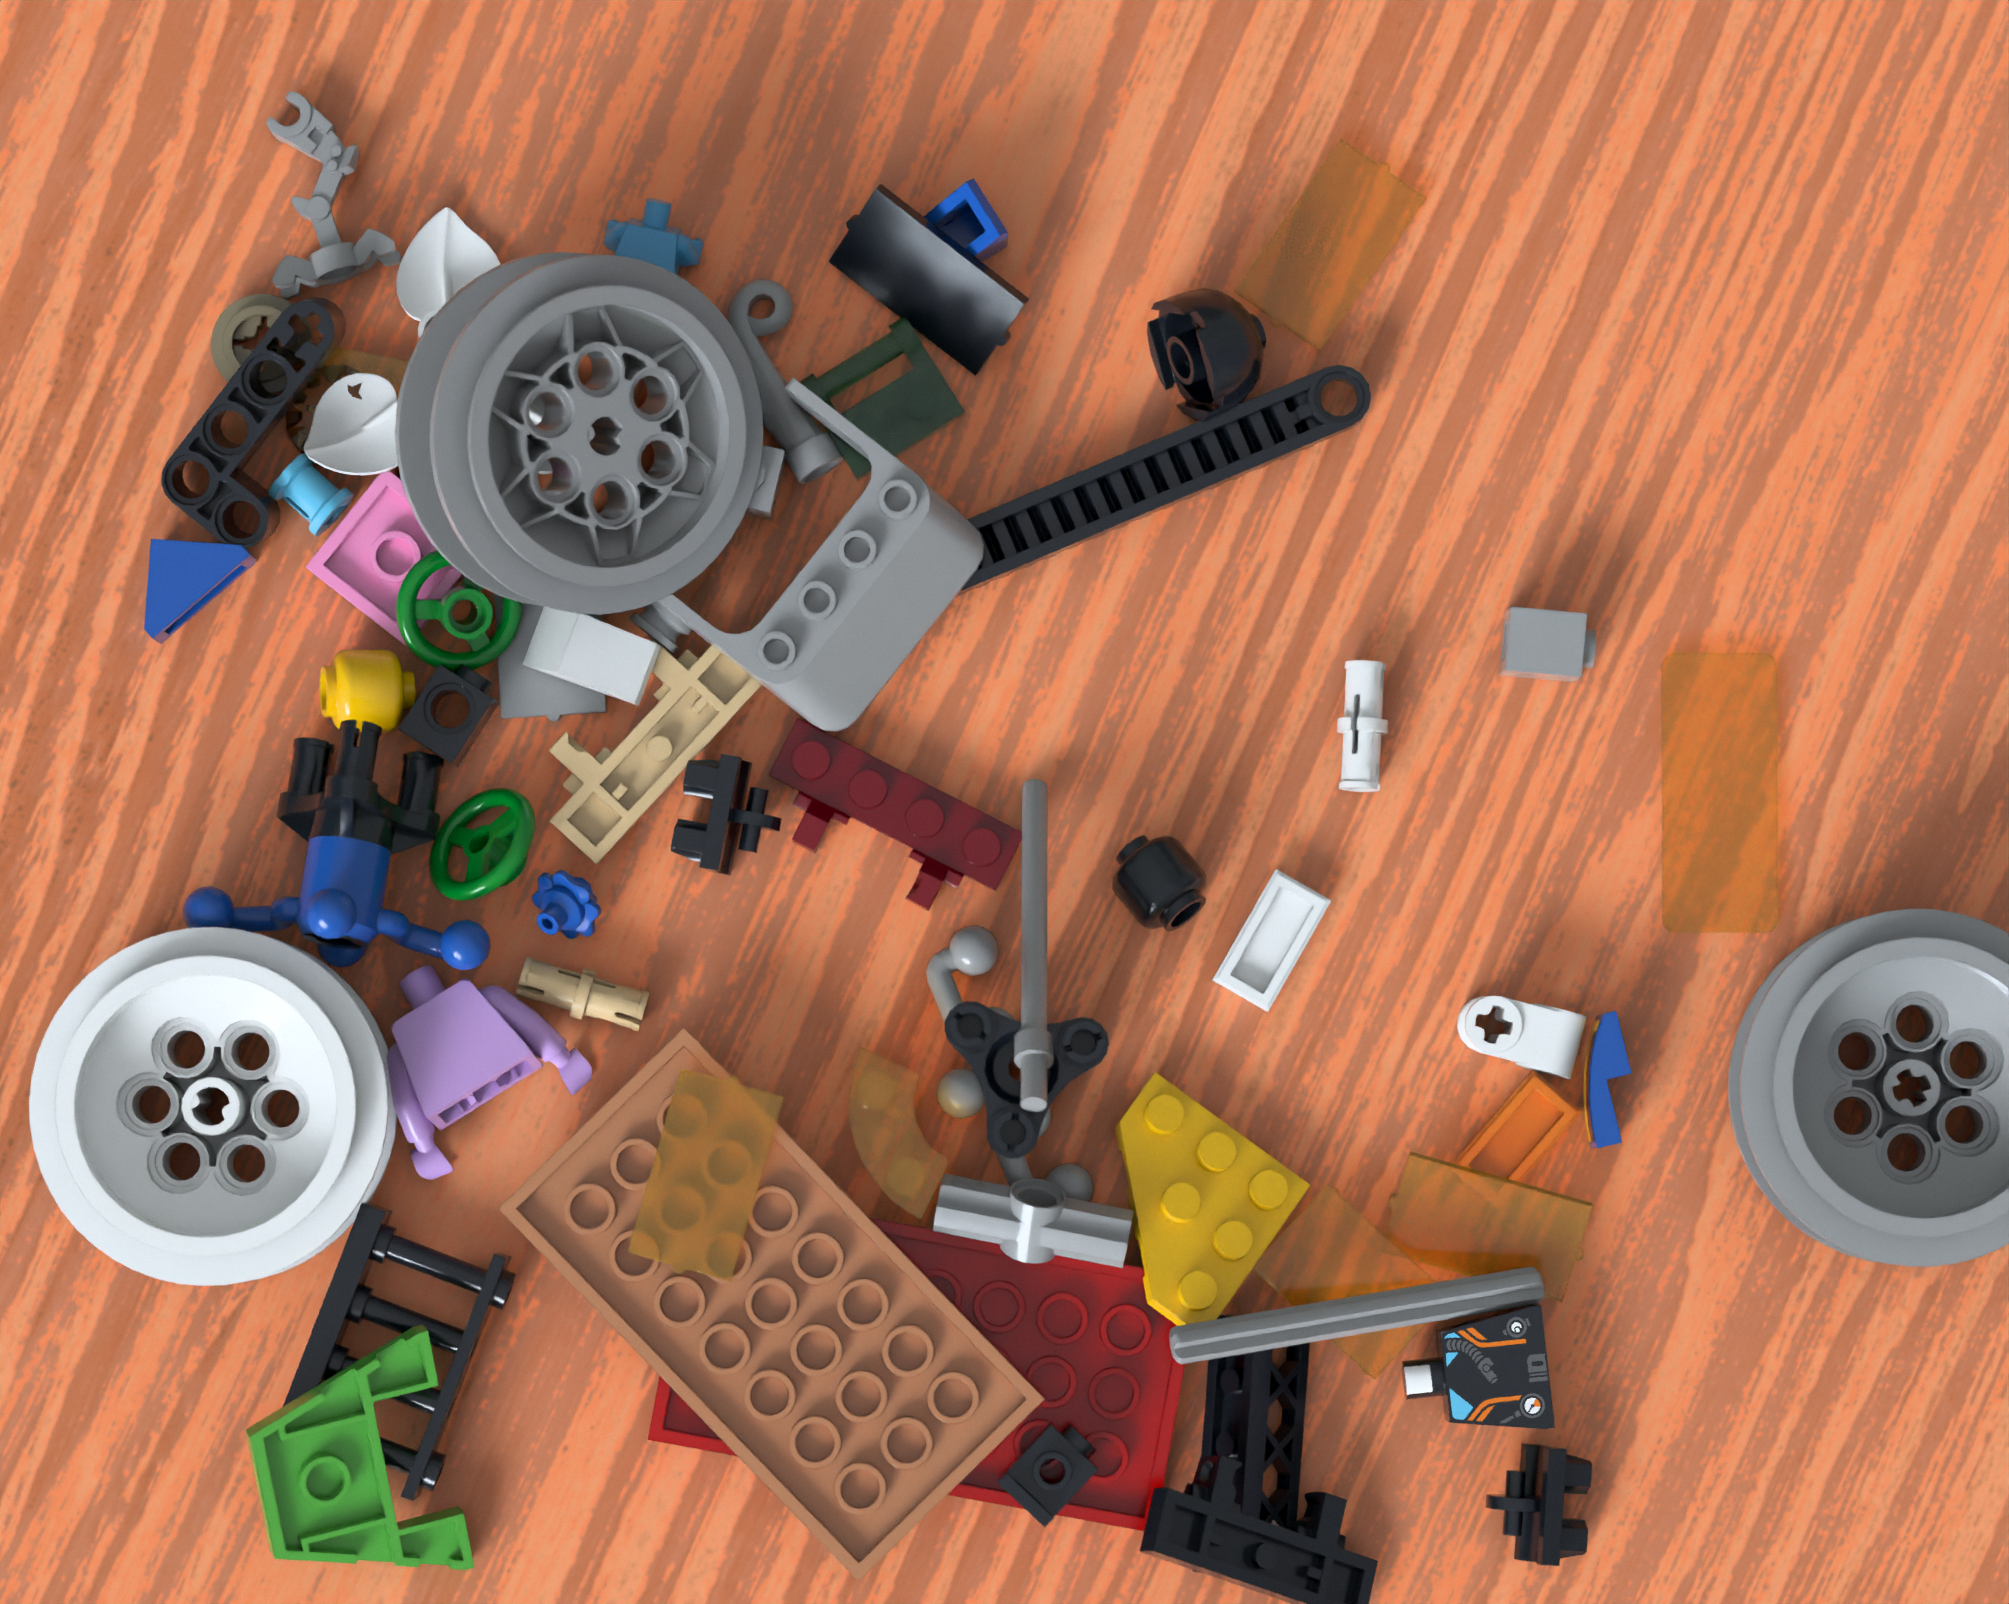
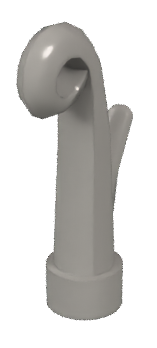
[727,279,844,484]

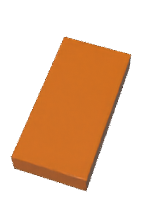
[1449,1070,1582,1209]

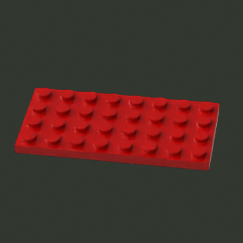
[648,1217,1185,1531]

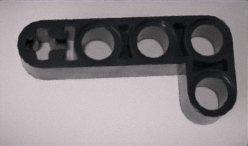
[161,297,346,548]

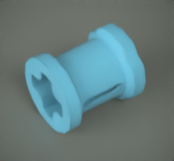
[268,453,354,536]

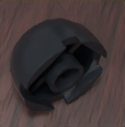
[1147,288,1266,421]

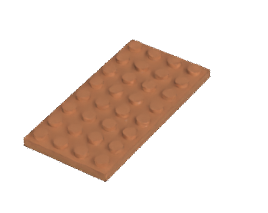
[498,1028,1045,1581]

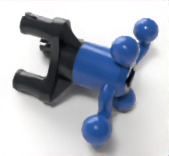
[183,720,491,970]

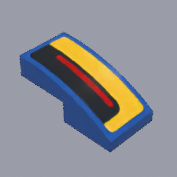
[1583,1011,1632,1148]

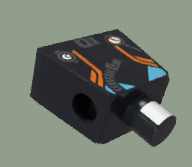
[1402,1304,1555,1429]

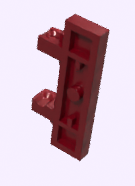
[768,718,1022,911]

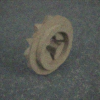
[211,294,312,394]

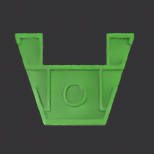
[245,1324,474,1570]

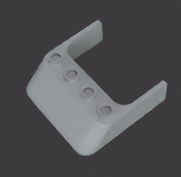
[658,377,984,732]

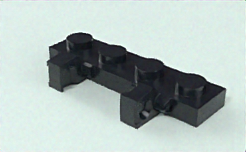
[1140,1455,1378,1604]

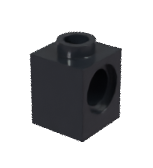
[398,663,499,768]

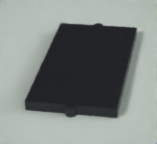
[828,184,1029,376]

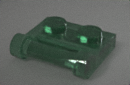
[799,316,965,481]

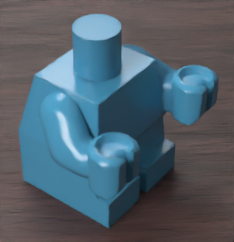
[603,198,704,275]

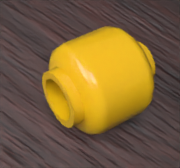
[319,649,416,732]

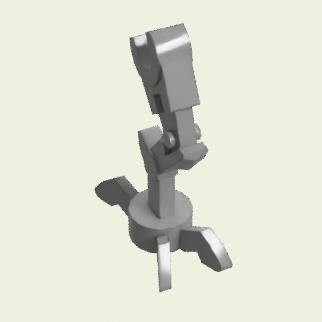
[265,91,402,300]

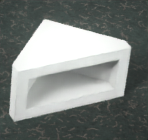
[523,606,661,706]

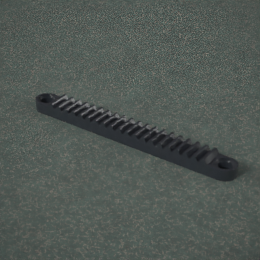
[955,365,1371,598]

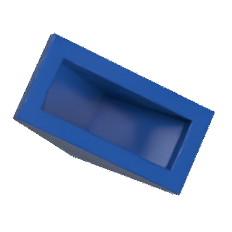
[924,178,1008,262]
[144,539,257,644]

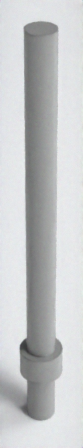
[1014,779,1054,1112]

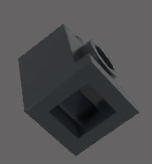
[997,1422,1098,1527]

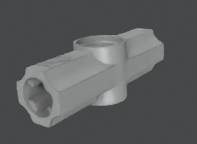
[933,1174,1134,1268]

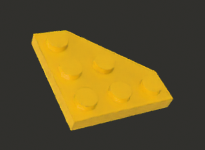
[1115,1072,1310,1326]

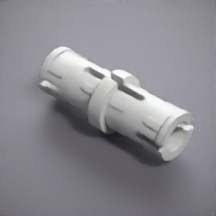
[1337,660,1388,792]

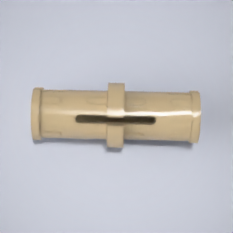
[515,957,650,1031]

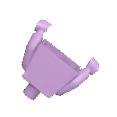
[387,965,592,1180]

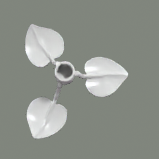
[304,207,552,475]

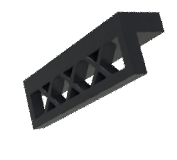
[1193,1315,1310,1573]

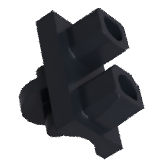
[671,754,782,875]
[1486,1443,1592,1566]

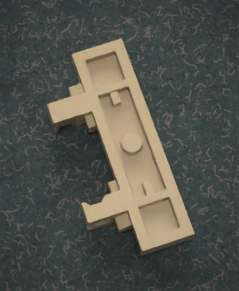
[548,638,762,864]

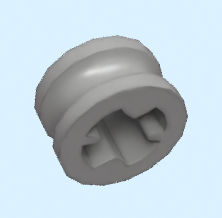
[629,601,692,654]

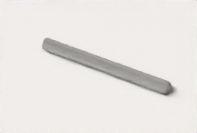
[1169,1267,1544,1364]

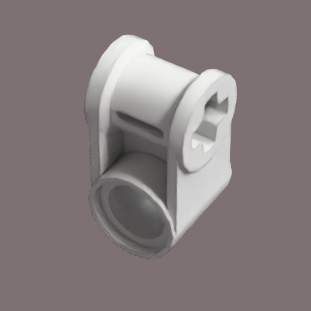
[1457,996,1587,1079]

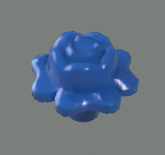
[532,870,602,939]

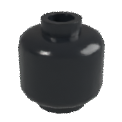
[1112,835,1207,932]

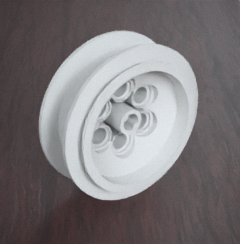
[29,927,398,1286]

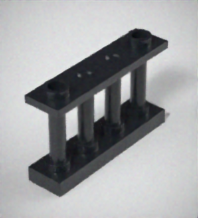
[283,1202,516,1501]

